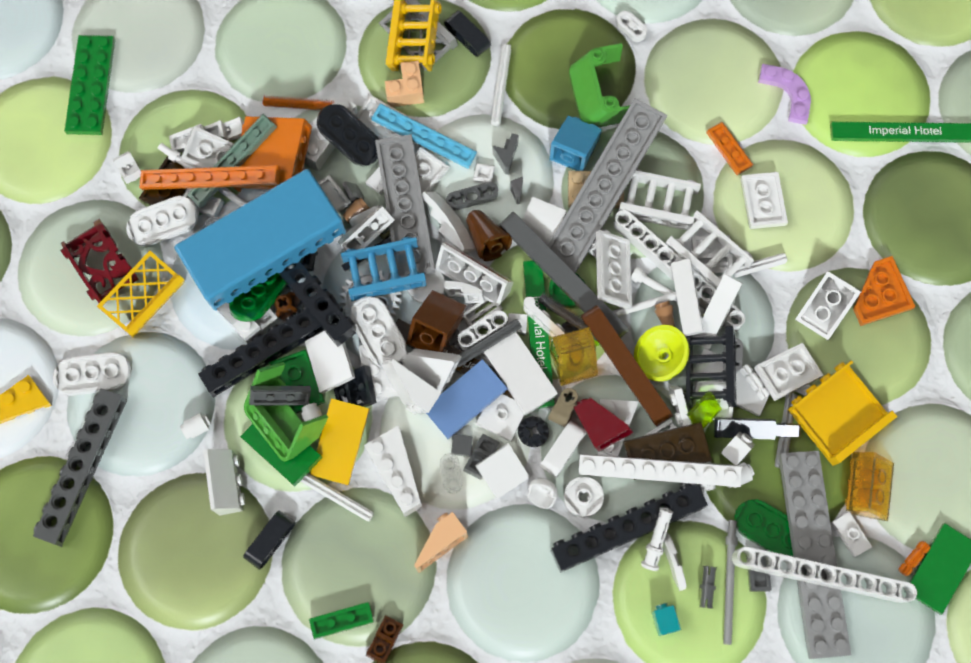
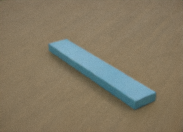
[372,103,477,169]

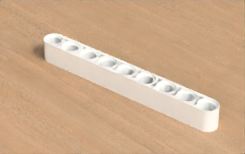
[614,210,745,332]
[732,547,917,603]

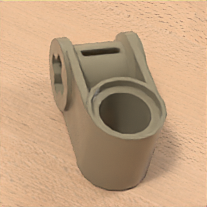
[548,388,578,427]

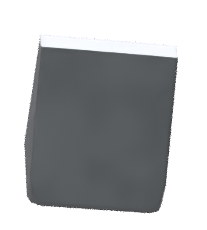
[510,177,523,204]
[343,181,364,204]

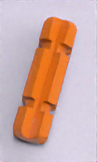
[898,541,930,576]

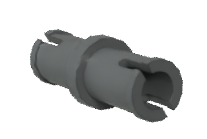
[699,566,716,609]

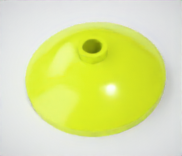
[634,325,689,382]

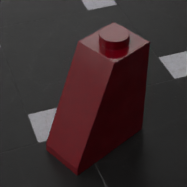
[573,398,634,452]

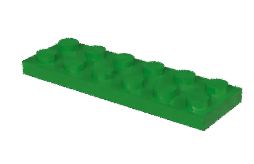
[64,35,115,135]

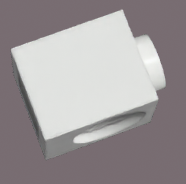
[721,432,755,465]

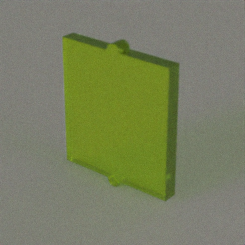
[686,391,722,429]

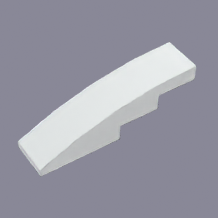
[169,117,244,153]
[422,192,476,252]
[694,274,743,350]

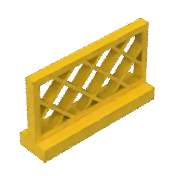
[97,251,185,338]

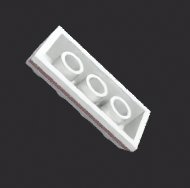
[435,243,514,307]

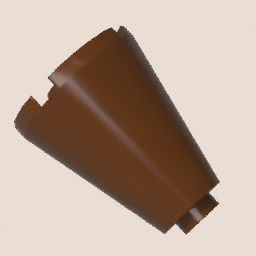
[466,210,512,262]

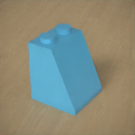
[549,116,602,171]

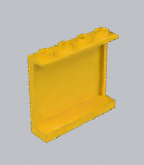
[787,360,898,466]

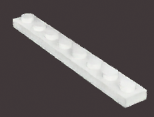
[579,454,742,487]

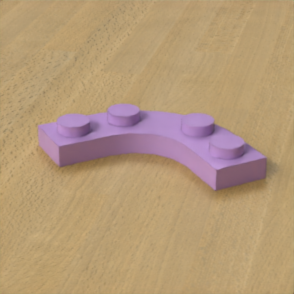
[758,64,811,125]

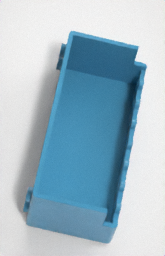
[174,169,346,311]

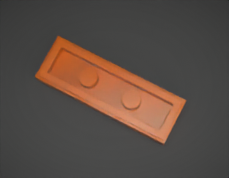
[706,122,753,175]

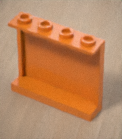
[233,116,312,192]

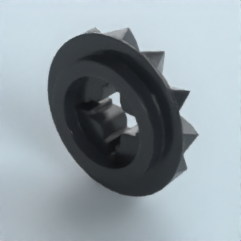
[518,416,549,447]

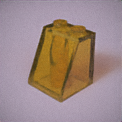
[550,327,598,386]

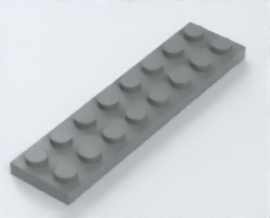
[375,134,436,278]

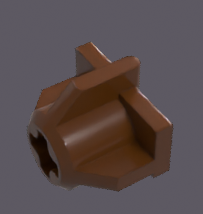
[275,291,301,321]

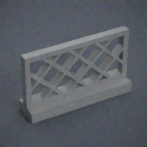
[379,0,458,71]

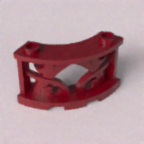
[60,218,139,303]

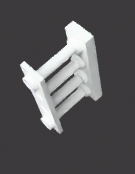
[619,169,701,230]
[665,210,754,289]

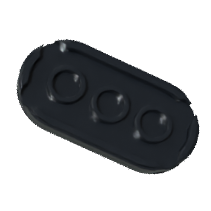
[317,104,379,166]

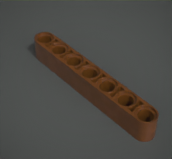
[581,305,673,427]

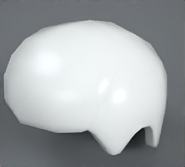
[527,478,558,509]

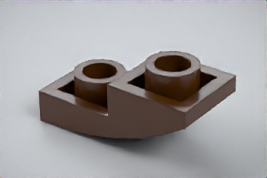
[366,615,404,663]

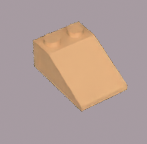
[414,512,468,573]

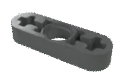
[446,182,498,211]

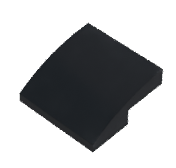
[334,365,377,407]

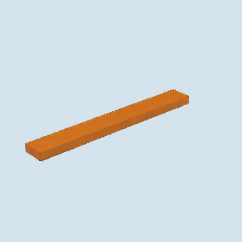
[139,165,280,190]

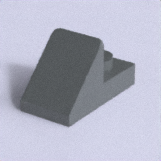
[492,133,519,175]

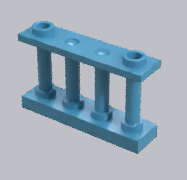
[341,237,426,302]

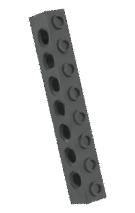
[33,388,127,547]

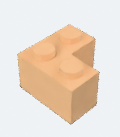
[385,61,424,107]

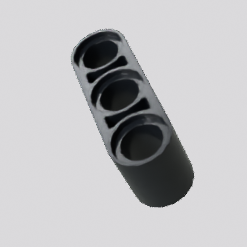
[444,11,491,57]
[243,510,296,570]

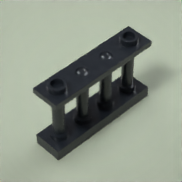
[683,326,737,409]

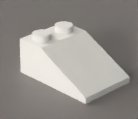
[795,271,862,340]
[381,359,441,414]

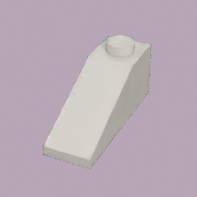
[337,206,395,251]
[216,299,263,344]

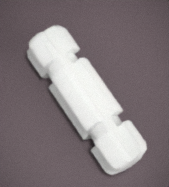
[740,364,770,400]

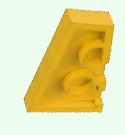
[0,375,52,424]

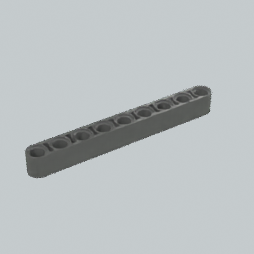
[499,212,629,338]

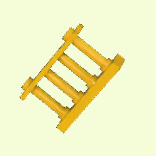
[386,0,442,71]

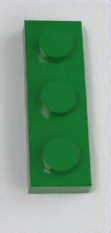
[309,602,374,640]

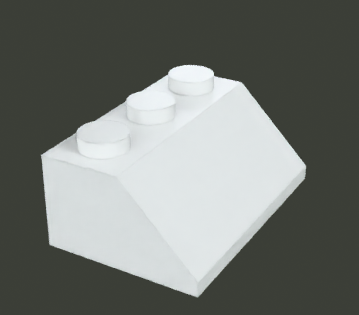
[203,449,245,516]

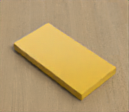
[310,398,370,485]

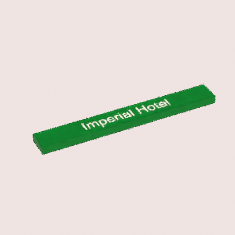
[830,122,971,143]
[523,261,555,409]

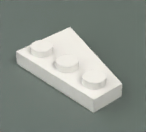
[597,399,639,456]

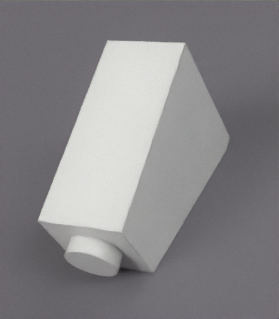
[402,349,462,392]

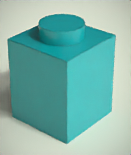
[651,603,681,637]

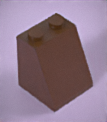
[406,290,466,353]

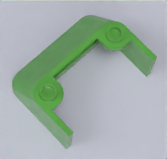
[569,43,630,127]
[244,362,328,461]

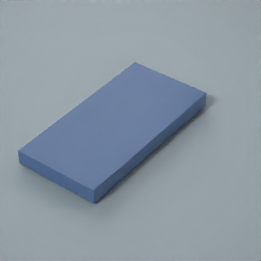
[426,359,508,440]

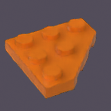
[853,256,916,326]

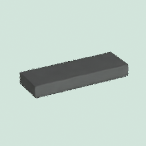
[249,386,311,405]

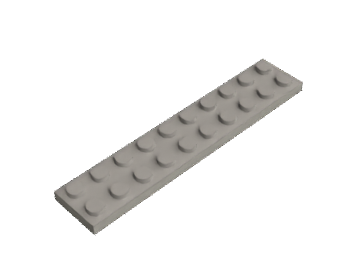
[548,98,667,273]
[778,451,851,659]

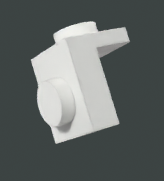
[113,151,141,184]

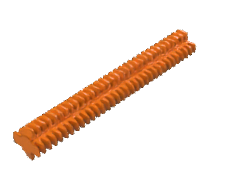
[262,95,334,110]

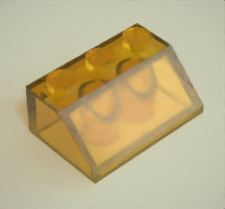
[846,452,894,521]

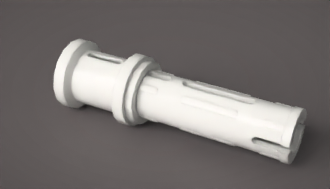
[641,508,673,571]

